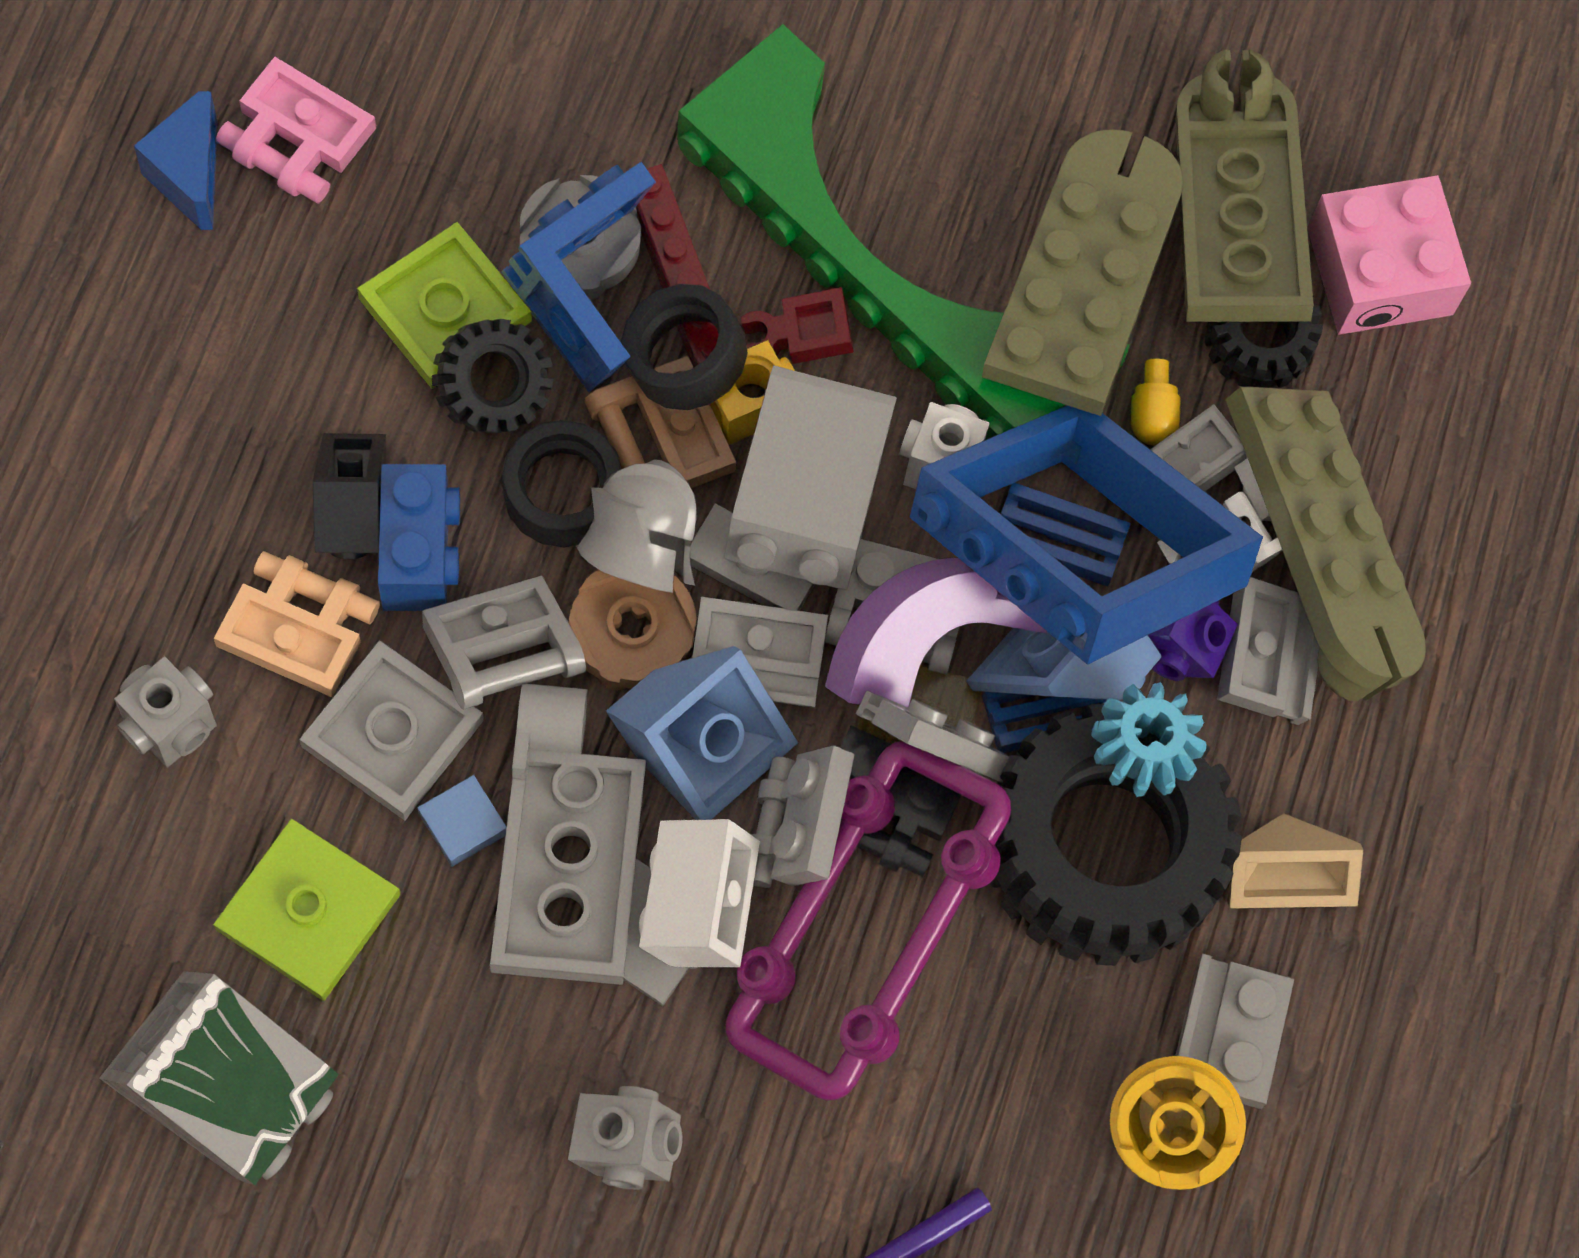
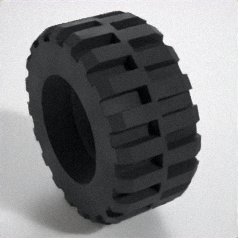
[990,703,1242,966]

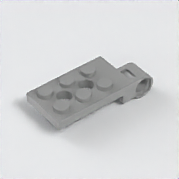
[490,683,646,985]

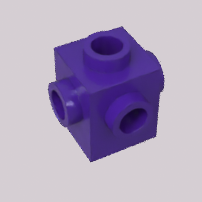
[1148,600,1238,681]

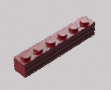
[636,164,719,368]

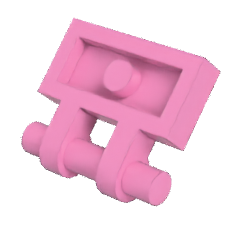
[216,57,376,204]

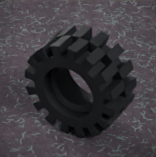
[1205,296,1323,388]
[432,319,554,434]

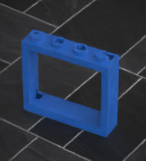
[910,405,1263,665]

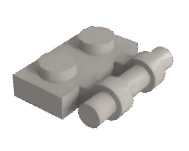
[751,745,855,888]

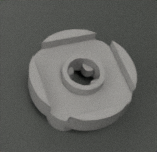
[520,175,641,300]

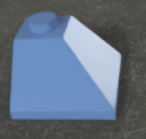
[966,628,1162,700]
[606,646,798,820]

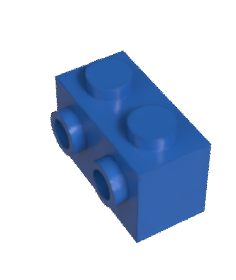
[378,464,460,611]

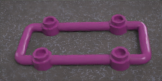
[726,741,1011,1101]

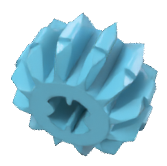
[1091,682,1206,797]

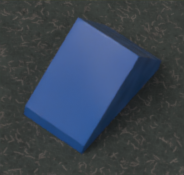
[134,91,218,230]

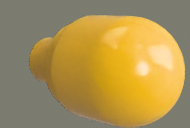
[1131,359,1181,446]

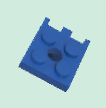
[501,162,656,392]

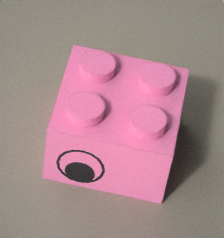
[1307,175,1471,335]

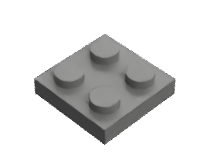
[299,640,484,821]

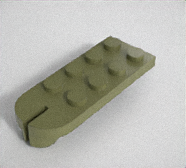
[1175,49,1314,322]
[982,129,1183,416]
[1225,387,1426,701]

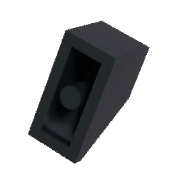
[313,433,386,559]

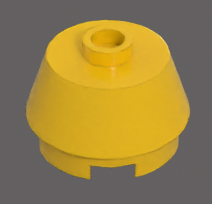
[1110,1056,1246,1190]

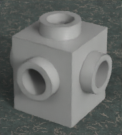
[114,656,217,768]
[568,1086,683,1190]

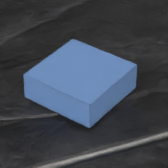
[417,775,507,867]

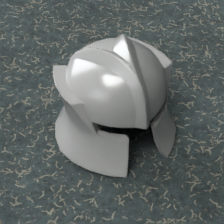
[577,460,697,593]

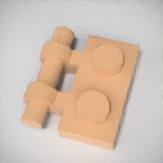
[214,551,380,698]

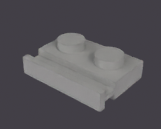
[1217,577,1320,725]
[692,597,828,708]
[856,690,1009,782]
[1175,953,1294,1109]

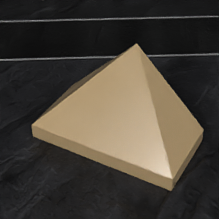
[1227,813,1363,908]

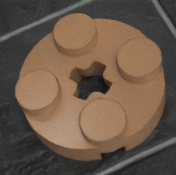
[568,569,697,691]

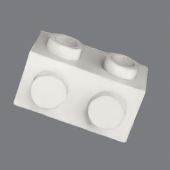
[639,819,760,967]

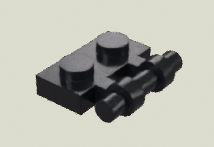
[840,726,961,877]

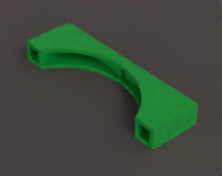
[677,24,1130,440]

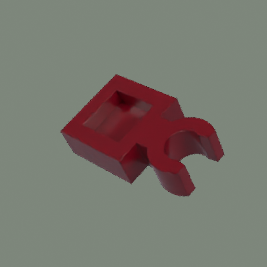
[741,287,854,364]

